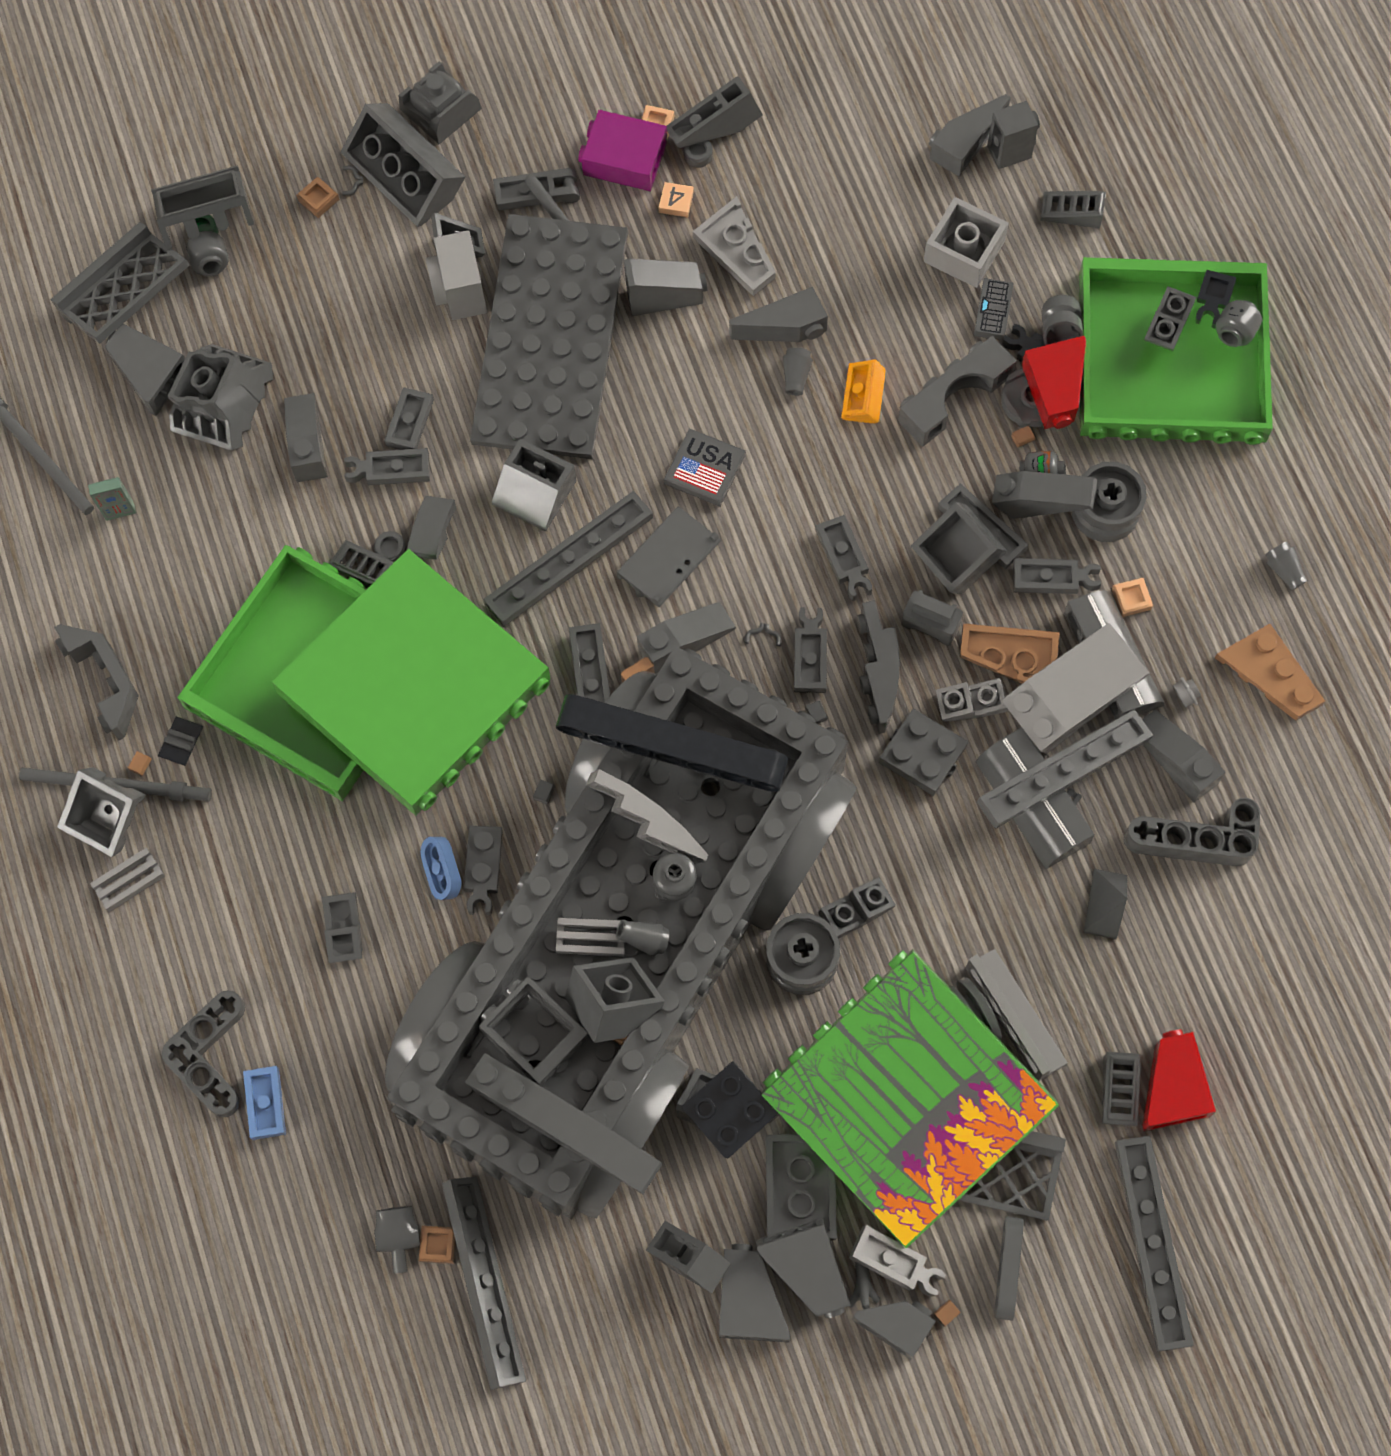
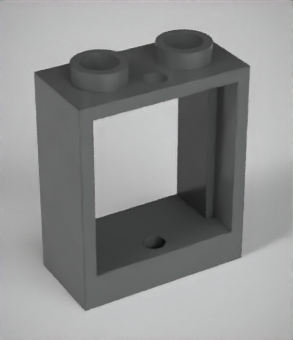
[479,976,588,1087]

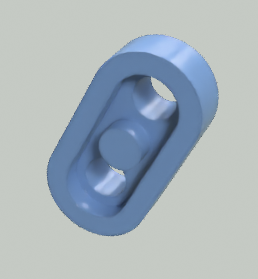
[420,836,462,900]

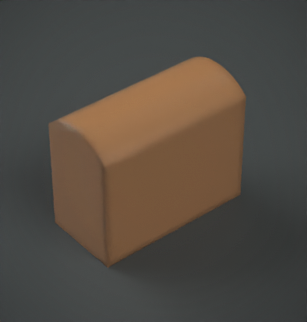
[1011,425,1035,448]
[128,751,152,776]
[933,1300,961,1327]

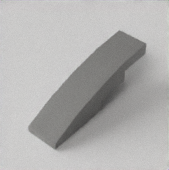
[586,769,708,863]

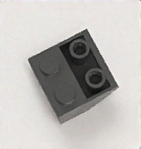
[492,439,577,531]

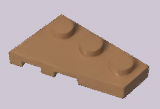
[960,624,1059,684]
[1215,624,1325,720]

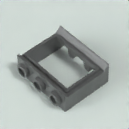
[151,165,254,249]

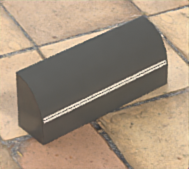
[1064,590,1164,720]
[976,727,1095,869]

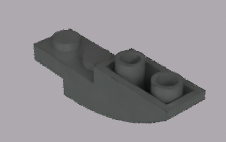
[857,600,900,734]

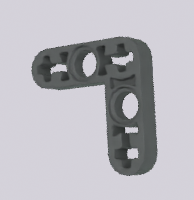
[162,990,245,1117]

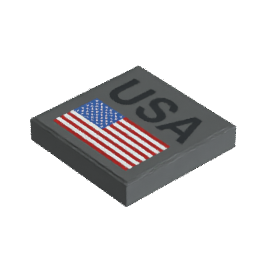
[664,428,746,507]

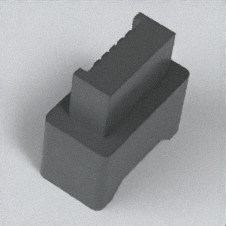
[902,590,963,646]

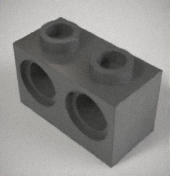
[646,1221,731,1293]

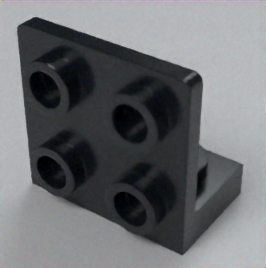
[682,1061,780,1159]

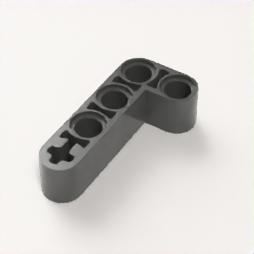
[1124,798,1260,866]

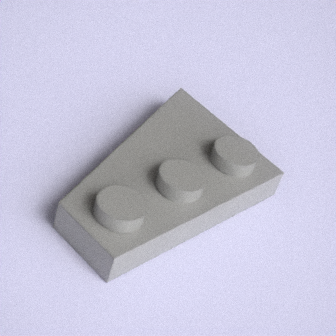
[693,196,776,296]

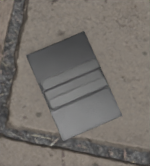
[158,716,203,766]

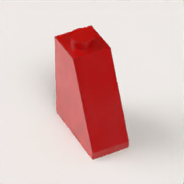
[1022,336,1086,429]
[1142,1029,1216,1132]

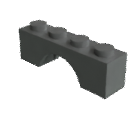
[898,336,1017,447]

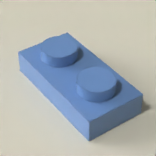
[243,1066,286,1140]

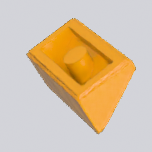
[841,359,886,423]

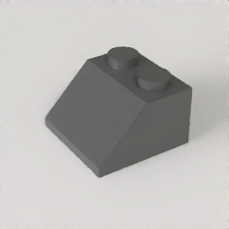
[565,957,665,1043]

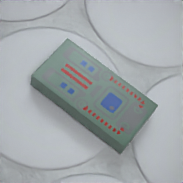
[88,477,136,521]

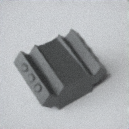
[167,344,273,450]

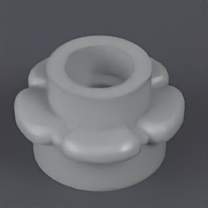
[1173,677,1201,708]

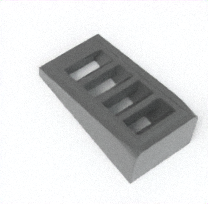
[1040,191,1106,228]
[329,540,394,588]
[1102,1052,1141,1126]

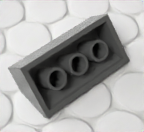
[340,103,465,227]

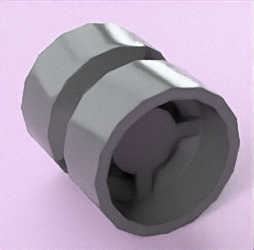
[1041,294,1083,345]

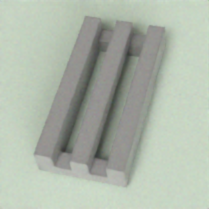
[90,847,165,912]
[556,918,625,957]

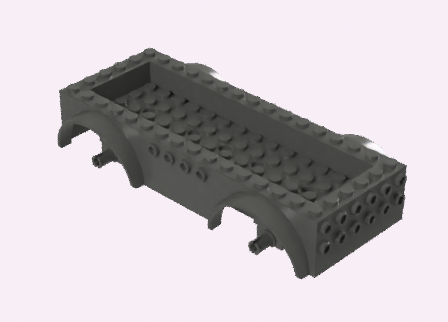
[385,646,857,1220]

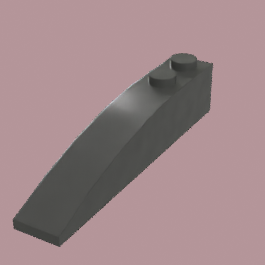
[465,1053,662,1194]

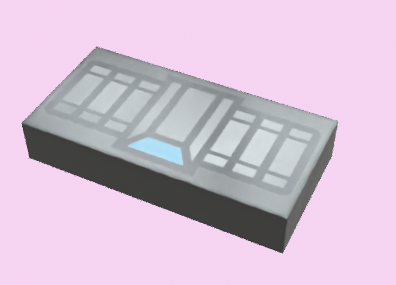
[974,278,1014,341]

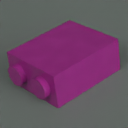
[578,110,668,192]

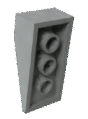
[1001,622,1150,754]

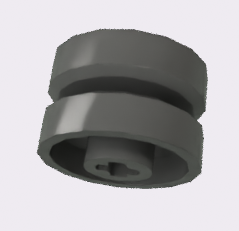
[1072,462,1147,542]
[766,913,840,995]

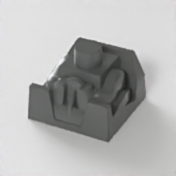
[398,61,482,144]
[57,767,145,857]

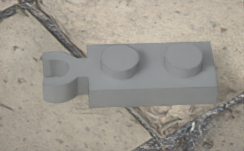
[849,1225,946,1297]

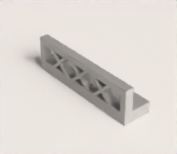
[965,949,1068,1081]

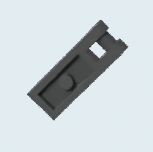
[493,168,580,211]

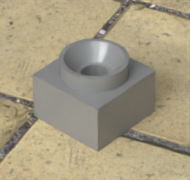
[923,197,1009,288]
[426,230,487,320]

